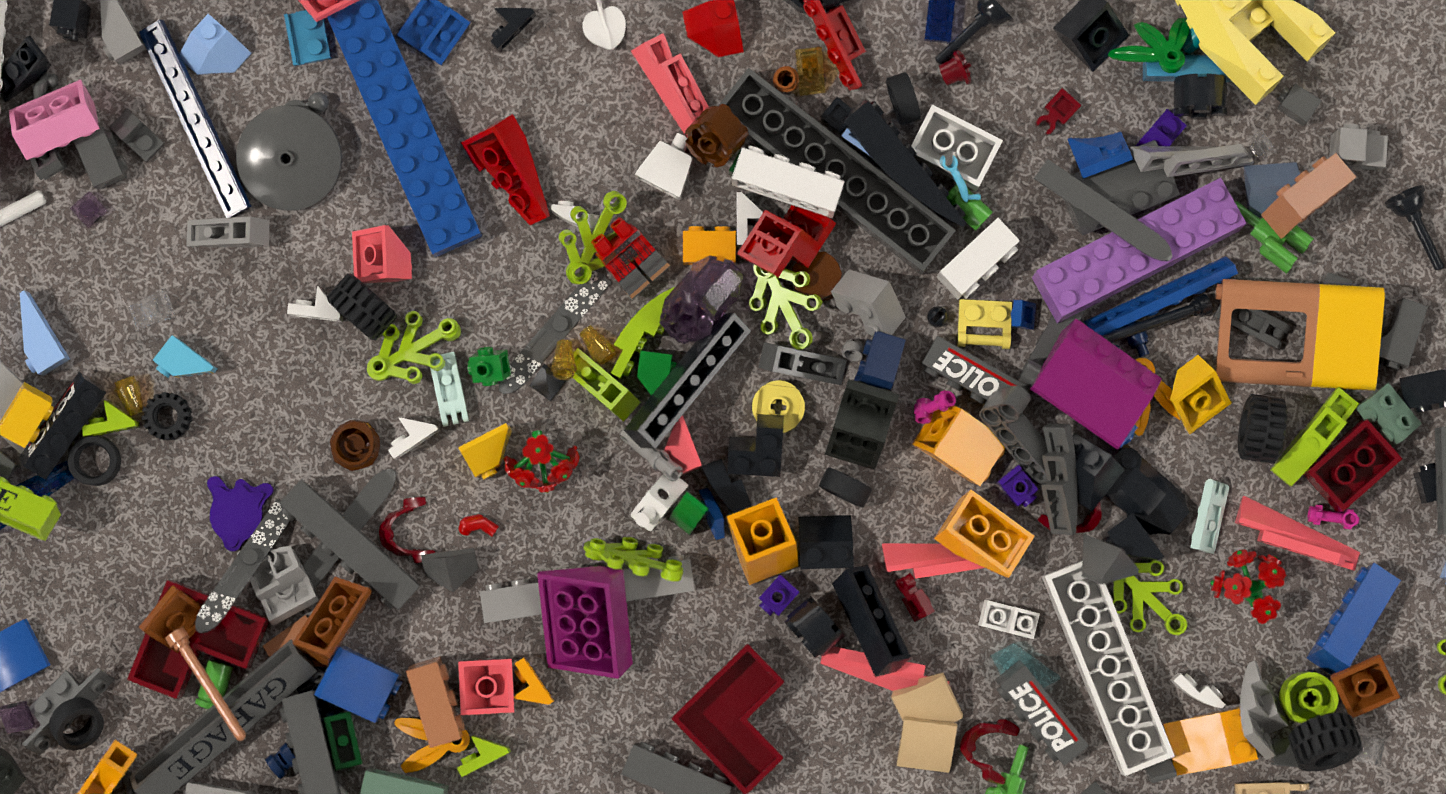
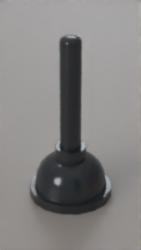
[935,0,1013,65]
[1385,185,1444,271]

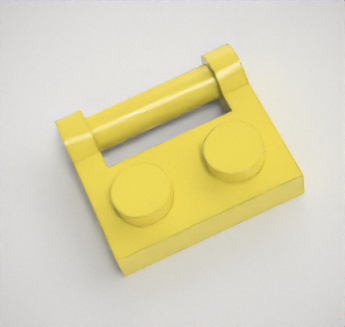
[957,299,1012,349]

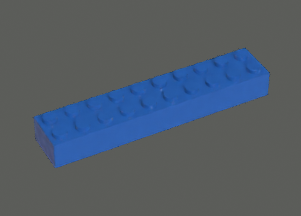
[327,0,483,258]

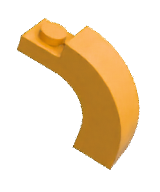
[77,740,138,794]

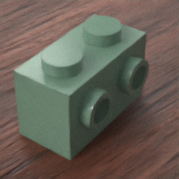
[1356,383,1422,447]

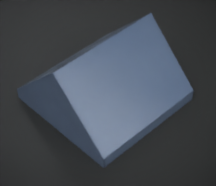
[1244,162,1300,217]

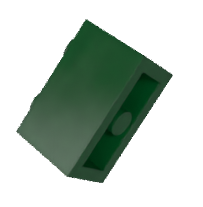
[323,712,363,771]

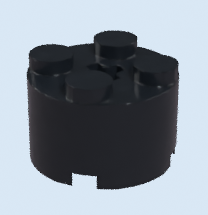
[1174,73,1227,120]
[785,596,845,658]

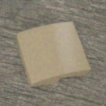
[891,673,963,723]
[897,717,957,773]

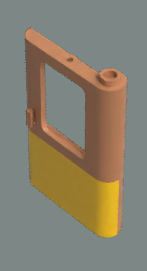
[1215,279,1385,391]

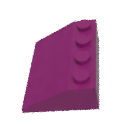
[1030,319,1162,449]
[537,566,633,679]

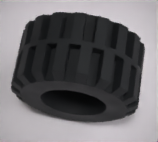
[326,273,397,341]
[1238,394,1287,464]
[1288,713,1363,772]

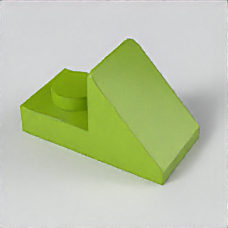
[82,400,140,437]
[457,735,511,777]

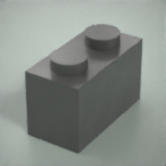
[73,127,128,190]

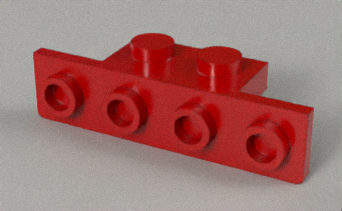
[803,0,866,90]

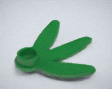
[1108,18,1190,73]

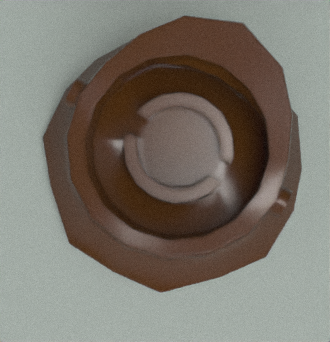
[792,252,842,301]
[330,420,380,471]

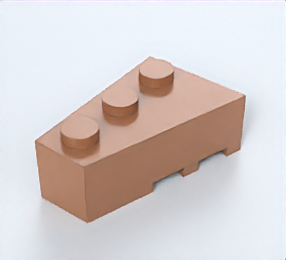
[1261,153,1356,239]
[406,656,465,748]

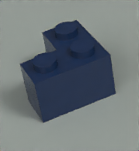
[854,331,906,391]

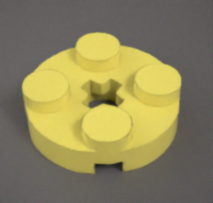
[752,380,805,433]

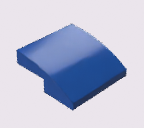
[396,0,471,65]
[0,619,50,692]

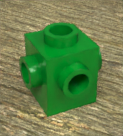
[467,347,511,386]

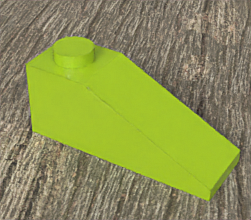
[561,348,641,422]

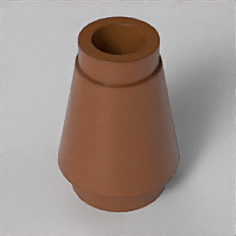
[773,66,799,92]

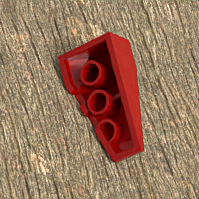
[461,114,550,225]

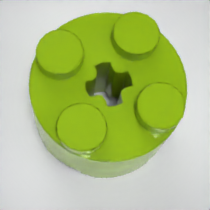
[1279,671,1338,724]

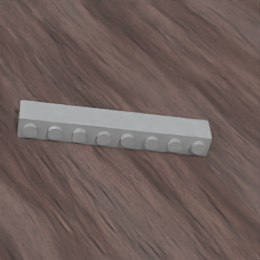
[480,555,695,623]

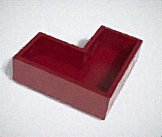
[127,580,269,699]
[671,643,785,794]

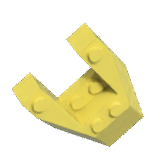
[1175,0,1335,105]

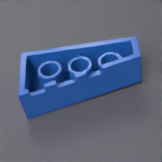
[1306,563,1401,675]

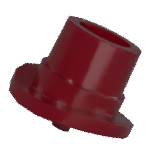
[939,50,972,86]

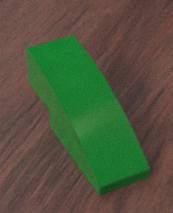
[669,492,709,536]

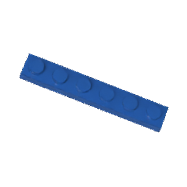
[1083,256,1238,336]

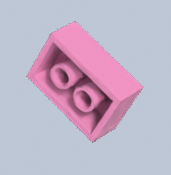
[9,79,100,160]

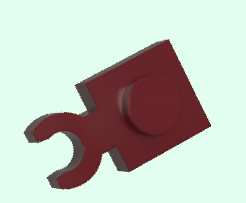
[1035,88,1082,136]
[895,573,935,622]

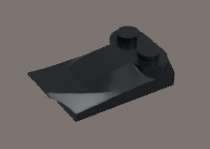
[1105,444,1190,535]

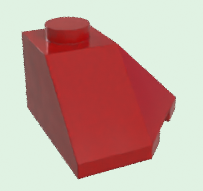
[682,0,744,58]

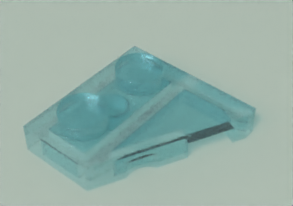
[990,643,1061,688]

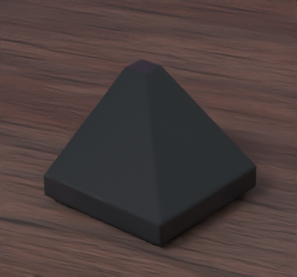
[529,364,566,401]

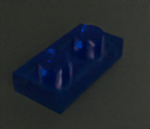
[924,0,955,44]

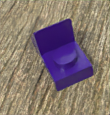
[1135,109,1187,146]

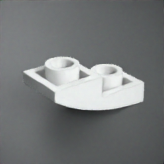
[551,201,599,231]
[978,600,1040,639]
[1170,673,1225,708]

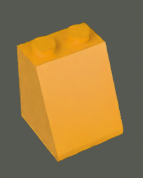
[912,406,1005,486]
[727,497,798,585]

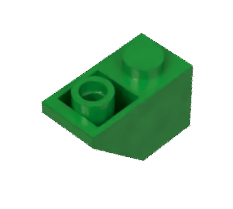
[637,351,677,396]

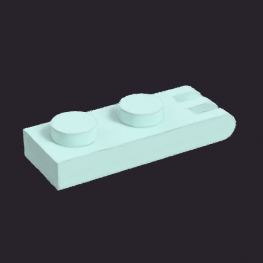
[430,352,469,427]
[1190,479,1229,554]

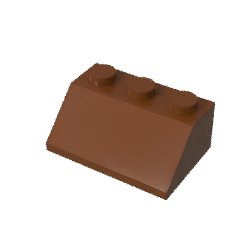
[292,577,372,665]

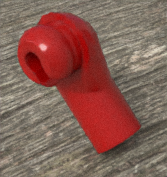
[458,514,499,537]

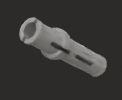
[620,429,683,481]

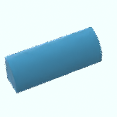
[1143,55,1233,82]

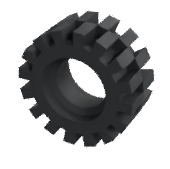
[142,392,193,441]

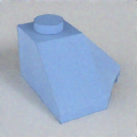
[180,14,252,75]

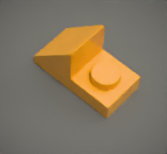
[514,657,554,705]

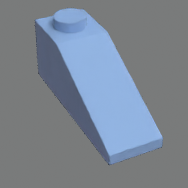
[20,290,70,376]

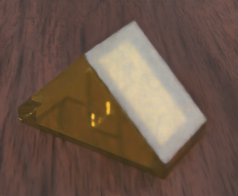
[794,47,825,96]

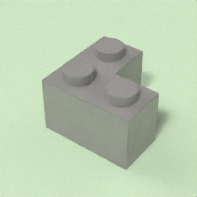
[1329,124,1388,171]
[831,270,906,336]

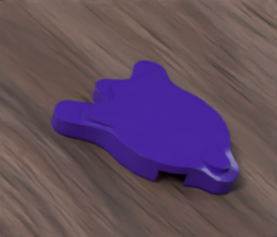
[207,476,274,551]

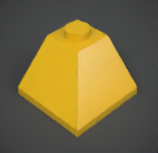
[1170,355,1232,434]
[458,423,512,480]

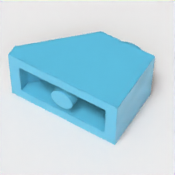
[153,335,217,378]

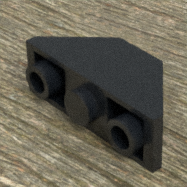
[0,36,51,102]

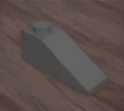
[758,342,847,385]

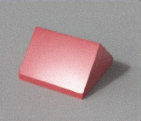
[458,659,514,715]

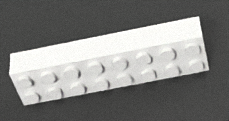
[1041,560,1175,776]

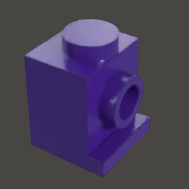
[996,465,1039,507]
[759,575,800,616]

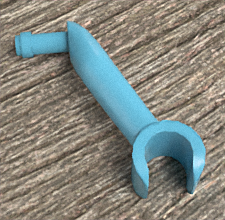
[940,155,981,202]

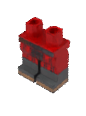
[591,217,671,299]

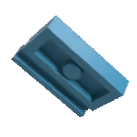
[284,10,331,66]

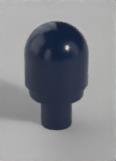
[1126,322,1149,358]

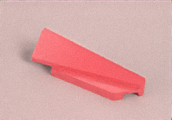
[631,33,709,138]
[1235,496,1360,571]
[882,543,984,579]
[821,646,950,691]

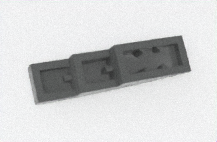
[1041,423,1078,535]

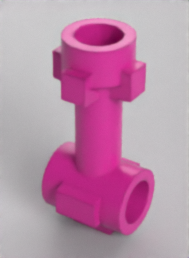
[914,390,956,424]
[1307,505,1360,530]

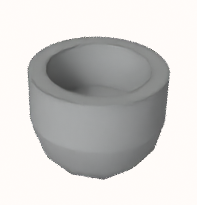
[842,339,864,361]

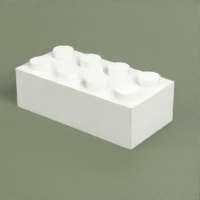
[732,146,844,219]

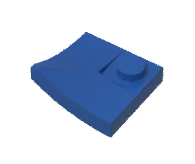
[1068,131,1133,178]

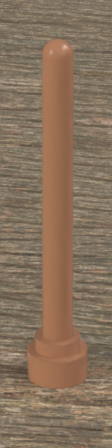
[165,627,246,741]

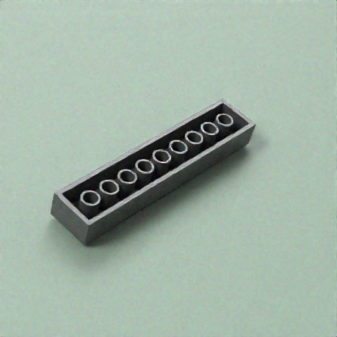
[718,68,956,275]

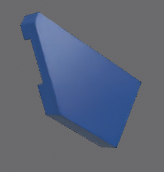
[699,488,726,540]

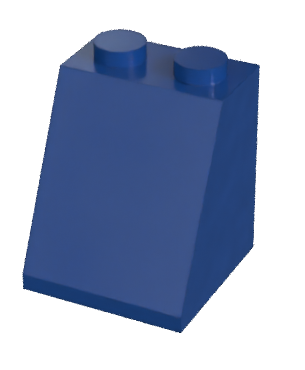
[314,646,403,723]

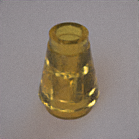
[579,325,616,365]
[551,339,577,380]
[114,375,143,416]

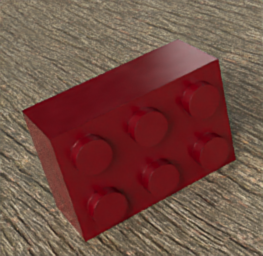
[1303,419,1402,512]

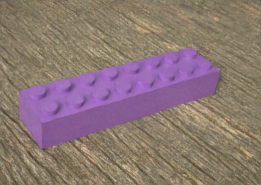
[1032,178,1246,324]

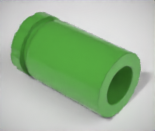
[946,184,993,231]
[195,660,234,709]

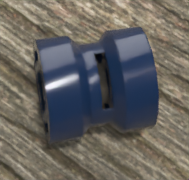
[265,742,296,779]

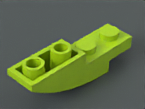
[611,287,681,379]
[1270,387,1359,487]

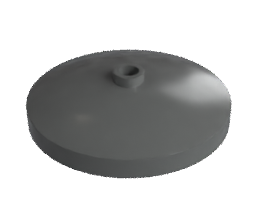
[236,105,342,211]

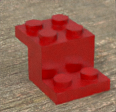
[737,205,836,278]

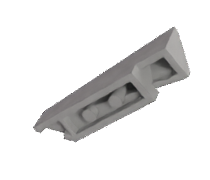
[1130,144,1254,177]

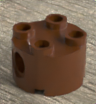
[685,104,749,168]

